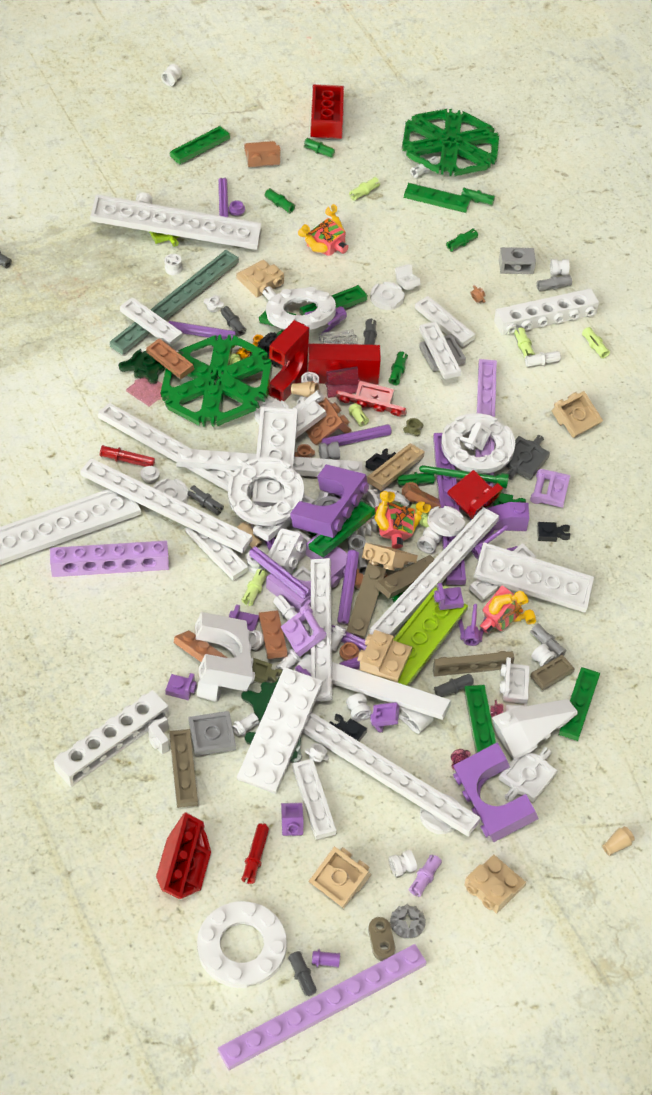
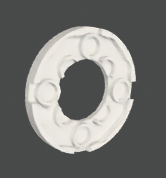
[266,287,336,330]
[441,413,515,474]
[228,457,304,526]
[197,901,287,988]

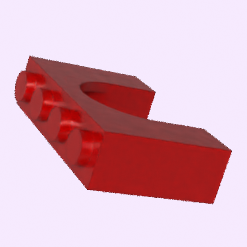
[268,320,309,401]

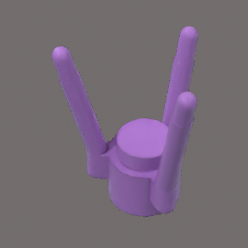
[305,307,347,337]
[471,526,517,559]
[458,604,486,646]

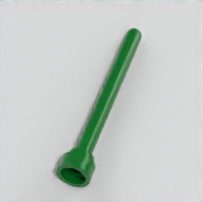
[419,465,509,489]

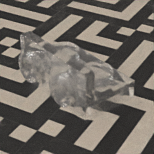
[319,329,358,344]

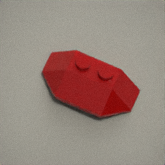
[156,812,211,899]

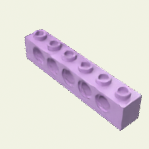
[50,541,169,577]

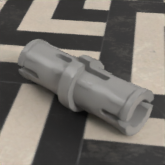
[536,275,572,291]
[530,623,567,658]

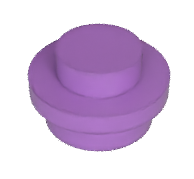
[229,200,245,216]

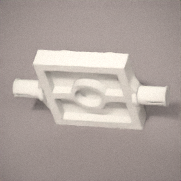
[499,747,557,803]

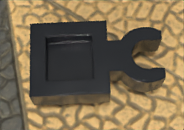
[365,448,396,471]
[537,522,571,542]
[329,714,367,742]

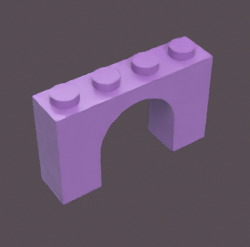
[290,464,369,538]
[453,742,539,843]

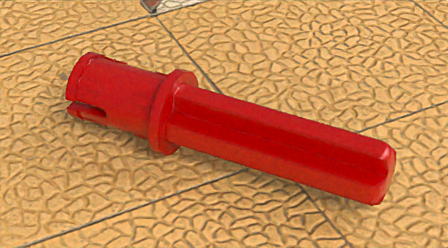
[99,445,155,467]
[241,823,269,884]

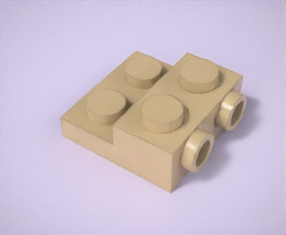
[236,259,284,297]
[551,391,603,438]
[362,543,418,571]
[358,630,412,683]
[308,846,372,908]
[464,854,526,914]

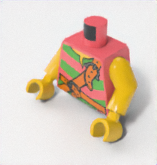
[298,204,349,256]
[375,491,431,549]
[480,585,536,634]

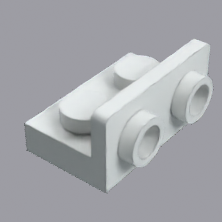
[268,528,306,574]

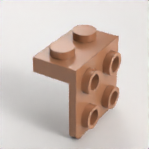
[244,141,280,167]
[306,398,352,445]

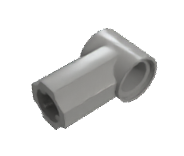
[348,535,369,575]

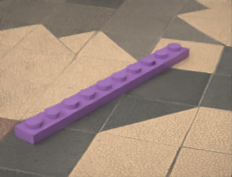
[433,433,466,585]

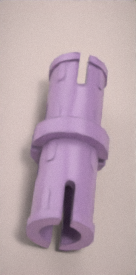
[409,854,442,897]

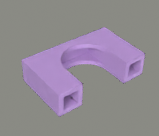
[266,534,347,613]

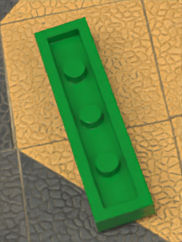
[170,126,230,165]
[404,183,471,213]
[299,285,368,315]
[308,501,376,558]
[558,667,600,741]
[464,685,496,753]

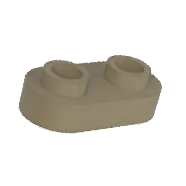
[368,917,395,961]

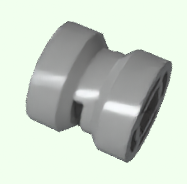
[319,441,340,460]

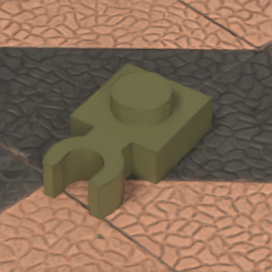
[252,658,283,683]

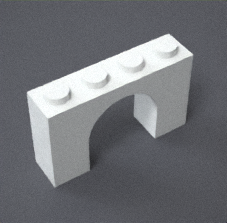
[195,612,255,691]

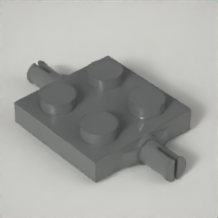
[506,435,550,480]

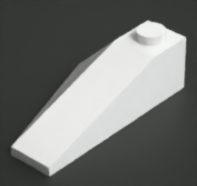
[492,699,578,760]

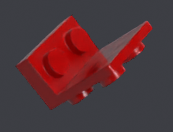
[447,470,503,519]

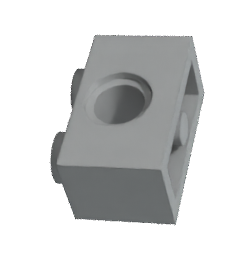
[499,247,536,274]

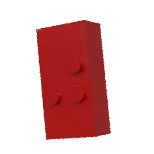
[310,84,344,139]
[308,343,381,385]

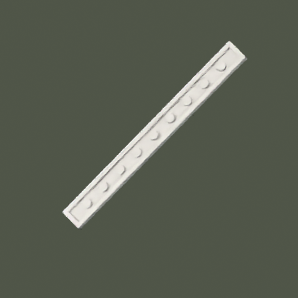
[98,403,254,498]
[176,448,363,477]
[81,458,252,553]
[370,507,499,636]
[302,712,481,836]

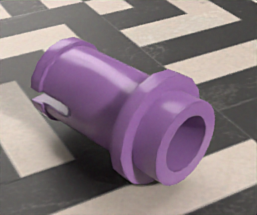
[312,949,340,968]

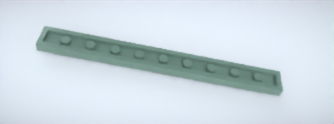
[110,250,239,355]

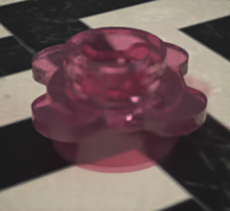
[491,699,504,718]
[450,749,471,770]

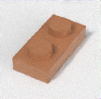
[403,483,441,510]

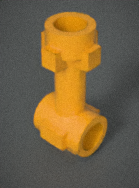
[236,334,263,360]

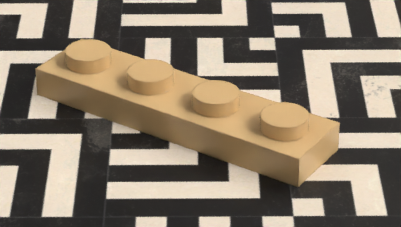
[367,443,425,491]

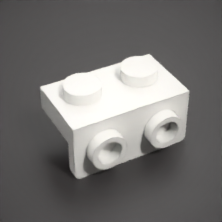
[500,657,530,704]

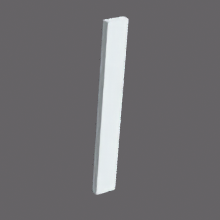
[311,558,332,701]
[298,653,451,720]

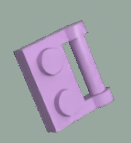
[530,469,570,508]
[280,605,326,657]

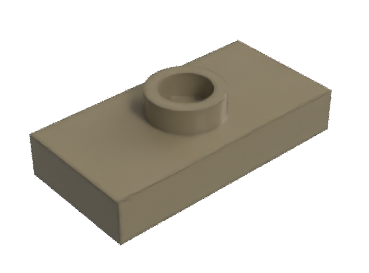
[530,655,575,690]

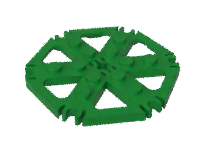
[402,108,499,176]
[160,334,273,427]

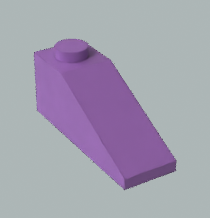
[470,502,529,532]

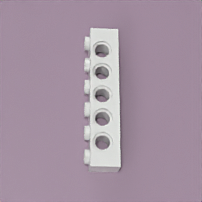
[494,288,599,335]
[54,690,169,787]

